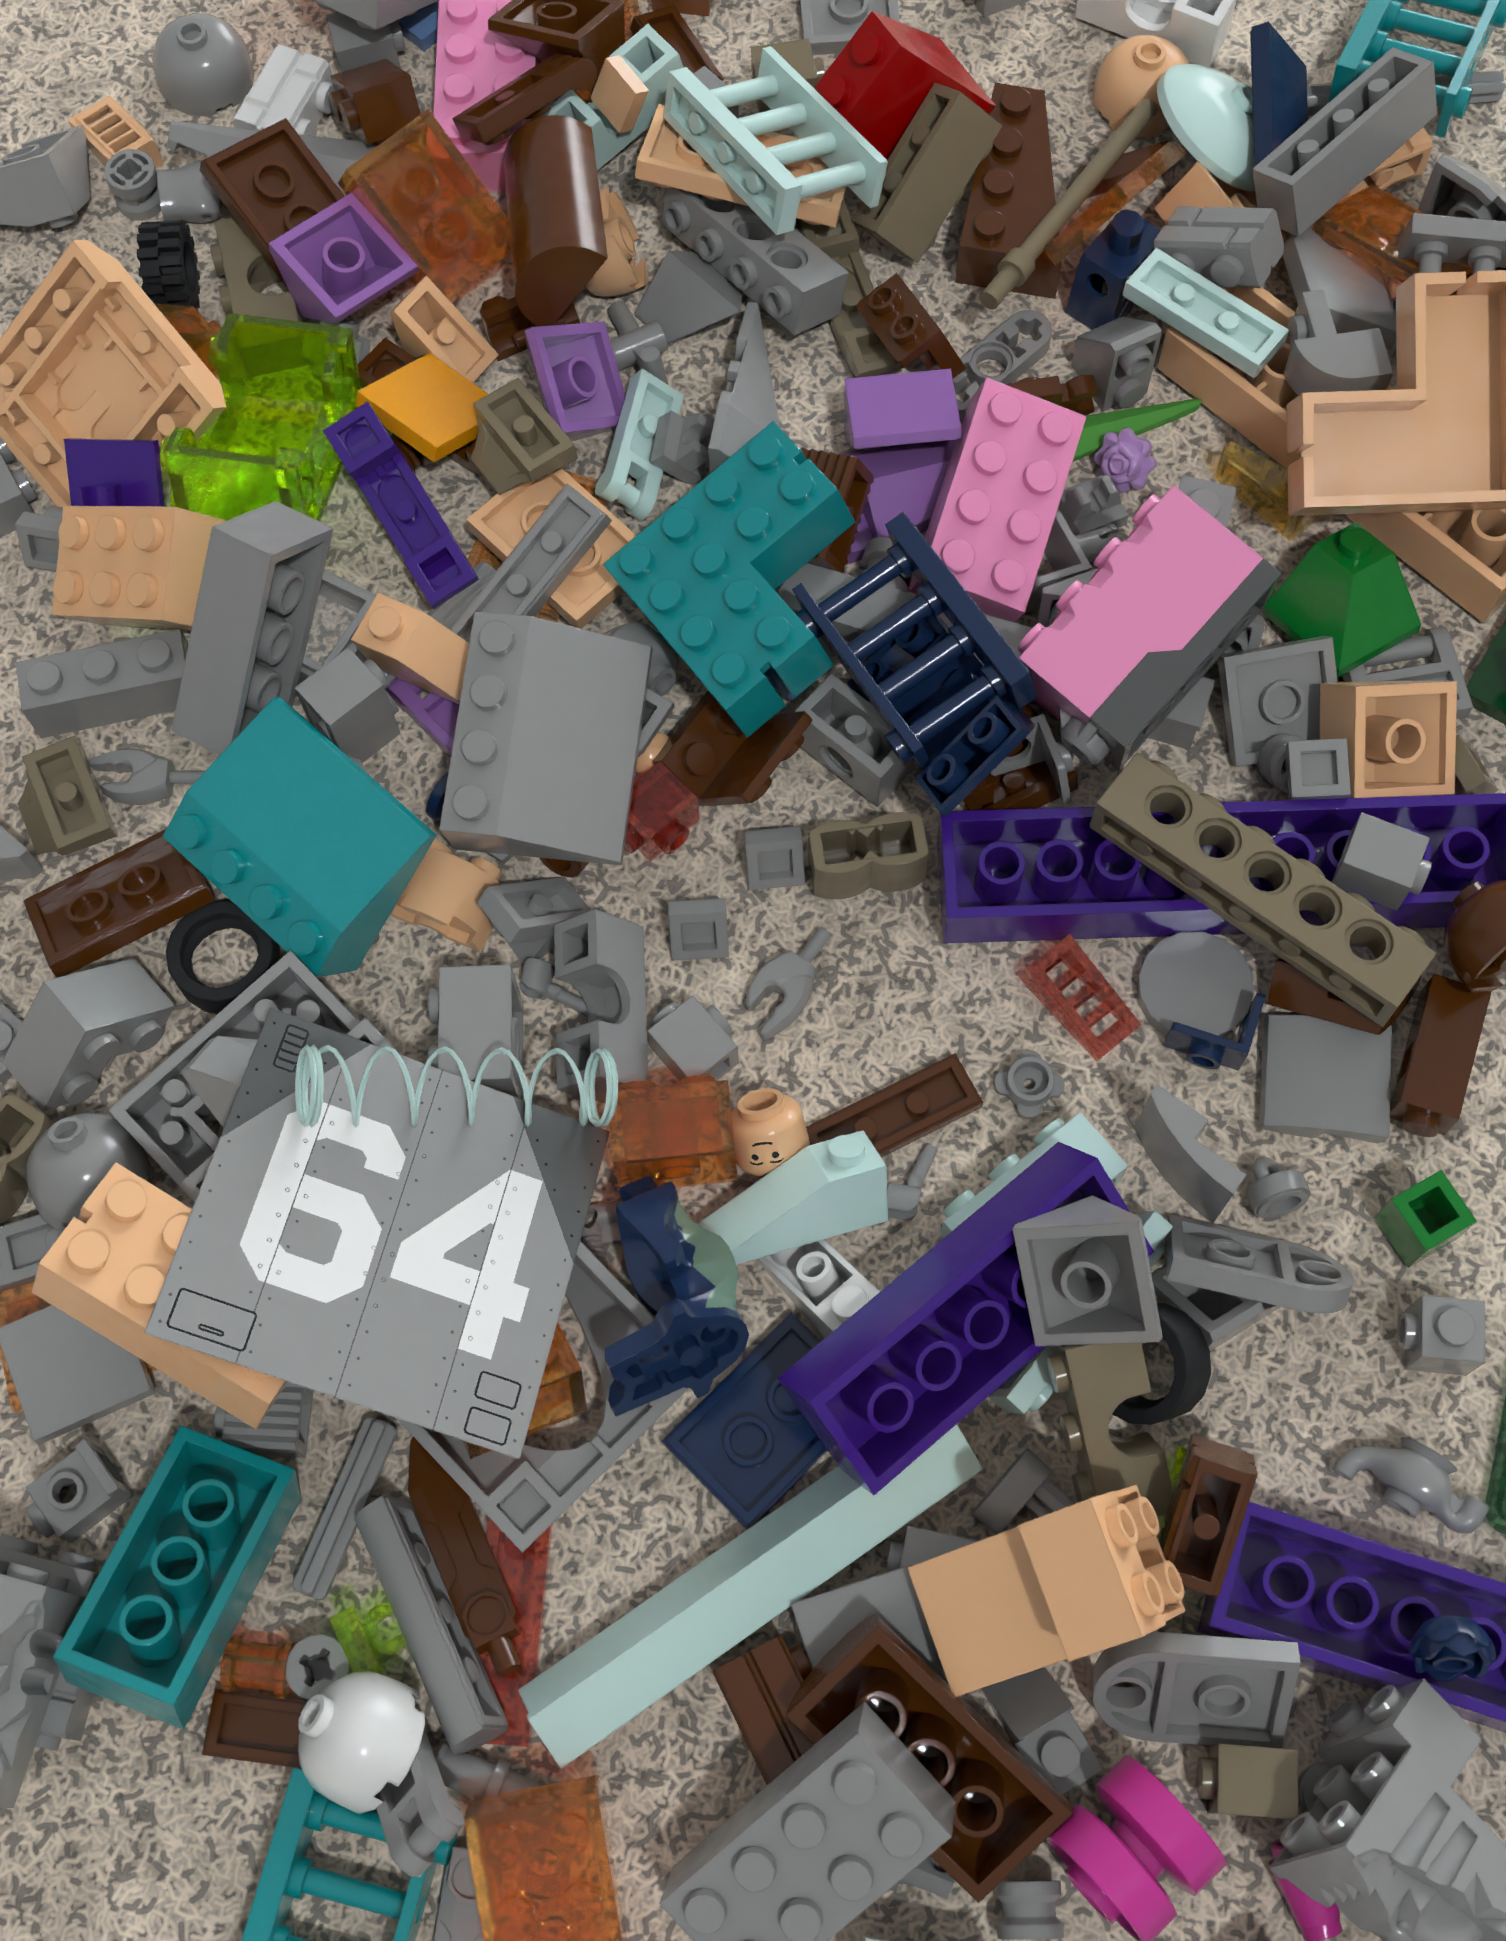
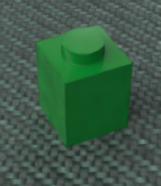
[1374,1170,1477,1268]

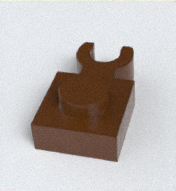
[1006,375,1098,415]

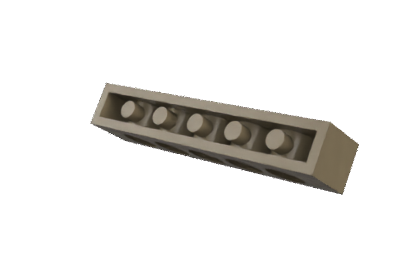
[1089,753,1437,1027]

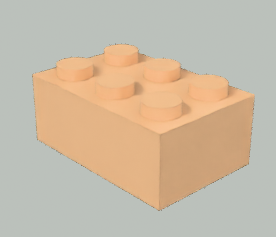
[52,506,226,630]

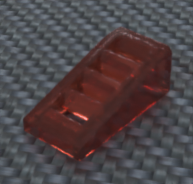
[1017,934,1141,1061]

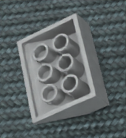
[439,611,653,865]

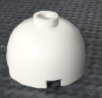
[298,1671,425,1814]

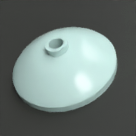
[1157,64,1255,191]

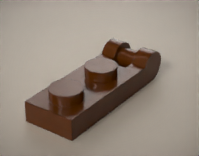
[452,53,597,145]

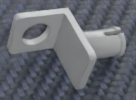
[1025,511,1123,613]

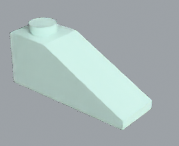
[698,1130,888,1265]

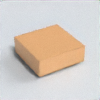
[590,55,649,133]

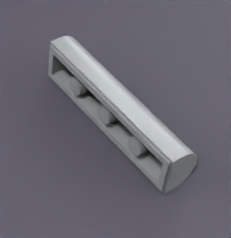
[354,1495,509,1754]

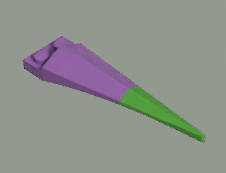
[843,398,1202,565]

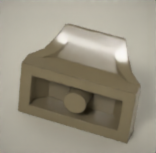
[470,378,578,495]
[17,736,116,856]

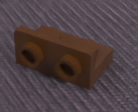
[856,273,966,379]

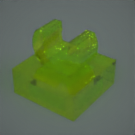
[329,1603,407,1674]

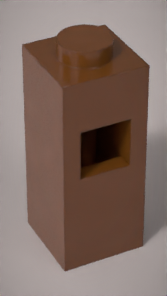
[1390,974,1491,1137]

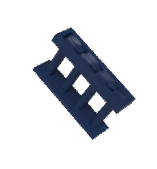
[792,511,1038,772]

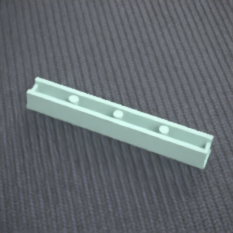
[518,1424,983,1769]

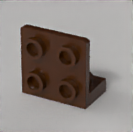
[652,691,812,806]

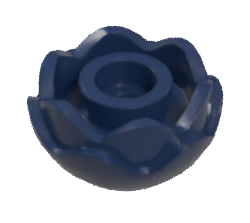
[1409,1616,1496,1682]

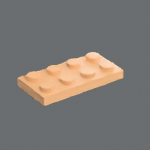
[635,104,847,228]

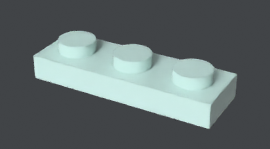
[1123,248,1289,378]

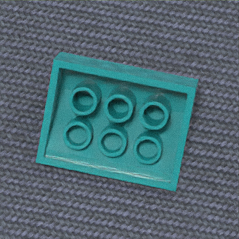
[162,697,437,978]

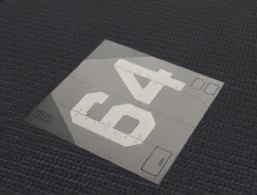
[145,1007,610,1459]

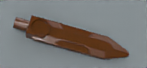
[408,1437,522,1677]

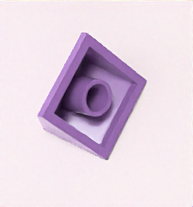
[269,192,418,324]
[525,322,626,441]
[844,369,962,449]

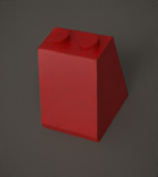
[814,11,996,160]

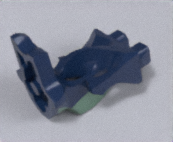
[605,1176,749,1417]

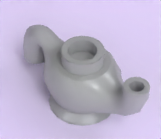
[1332,1437,1490,1533]

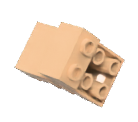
[907,1485,1186,1697]

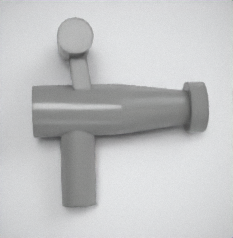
[608,301,669,385]

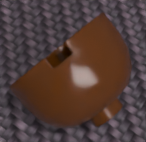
[1443,880,1506,995]

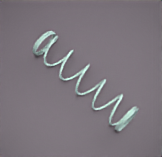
[295,1045,618,1128]

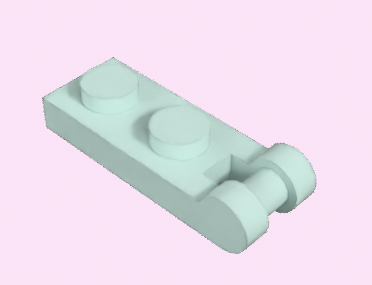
[595,368,684,521]

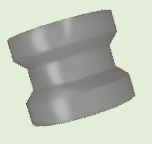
[285,1634,357,1700]
[995,1880,1064,1940]

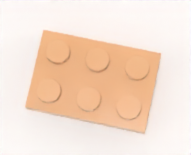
[466,468,637,629]

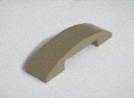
[796,200,908,378]

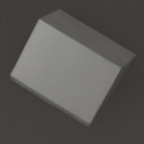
[1013,1196,1163,1346]

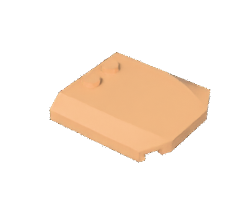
[0,240,226,507]

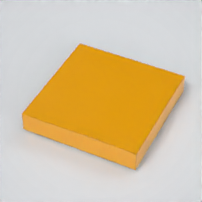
[355,353,488,463]

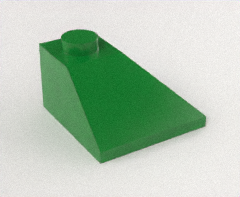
[1263,522,1421,678]

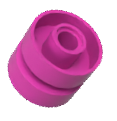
[1047,1755,1227,1941]

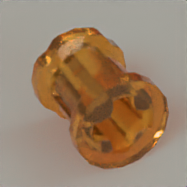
[220,1633,297,1699]

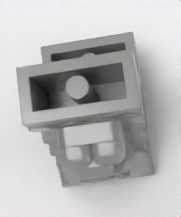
[0,1534,99,1808]
[1270,1678,1506,1941]

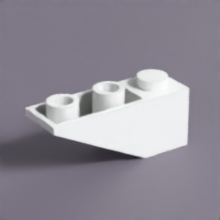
[756,1240,880,1338]

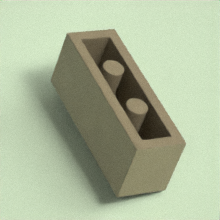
[851,82,1002,263]

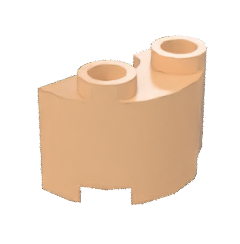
[389,839,502,953]

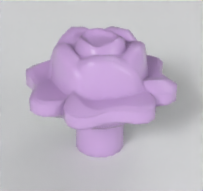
[1094,428,1157,493]

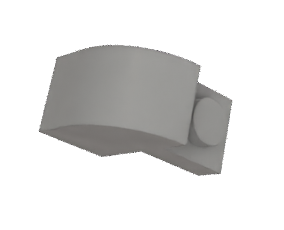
[1283,289,1394,395]

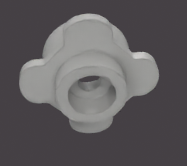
[994,1051,1065,1119]

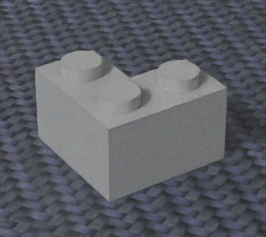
[2,958,175,1111]

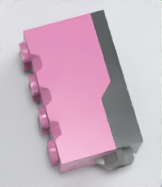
[1017,485,1282,771]

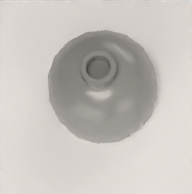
[152,13,255,116]
[25,1112,153,1230]

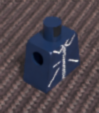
[1065,209,1161,330]

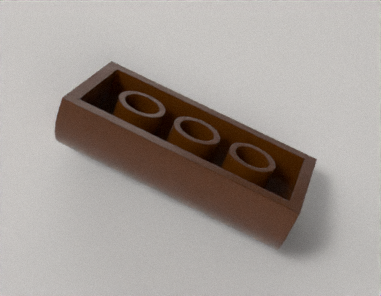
[504,115,608,327]
[786,1615,1072,1903]

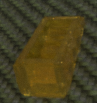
[1215,441,1321,541]

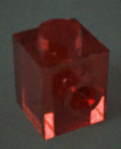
[624,761,700,862]

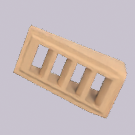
[68,95,164,168]

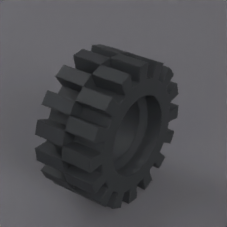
[137,220,200,318]

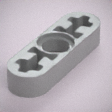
[953,310,1052,423]

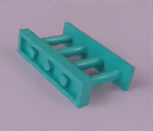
[1328,0,1506,138]
[241,1767,457,1941]

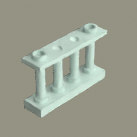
[663,46,888,235]

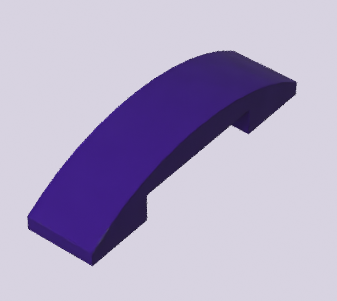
[323,401,479,609]

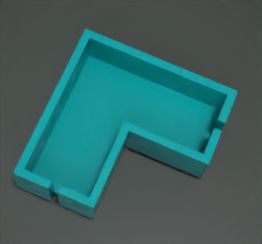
[603,421,856,738]

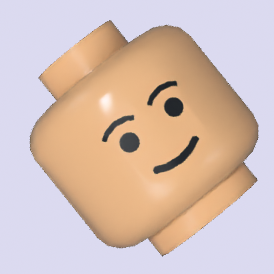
[727,1088,810,1177]

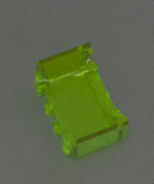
[160,313,361,522]

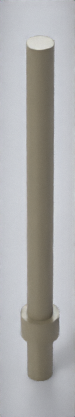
[980,98,1158,310]

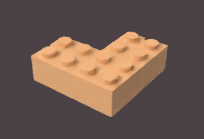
[1287,270,1506,516]
[32,1162,288,1429]

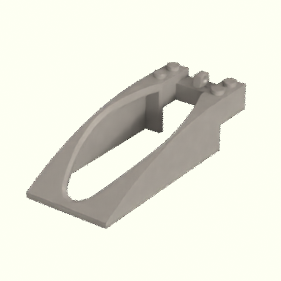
[108,951,689,1553]

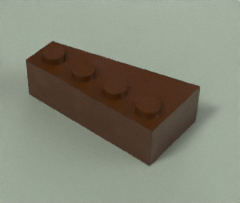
[955,83,1062,299]

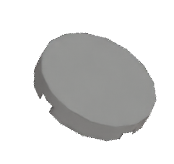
[1137,932,1254,1037]

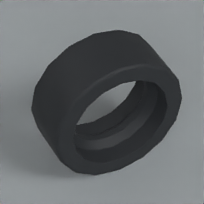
[166,900,282,1014]
[1112,1303,1211,1425]

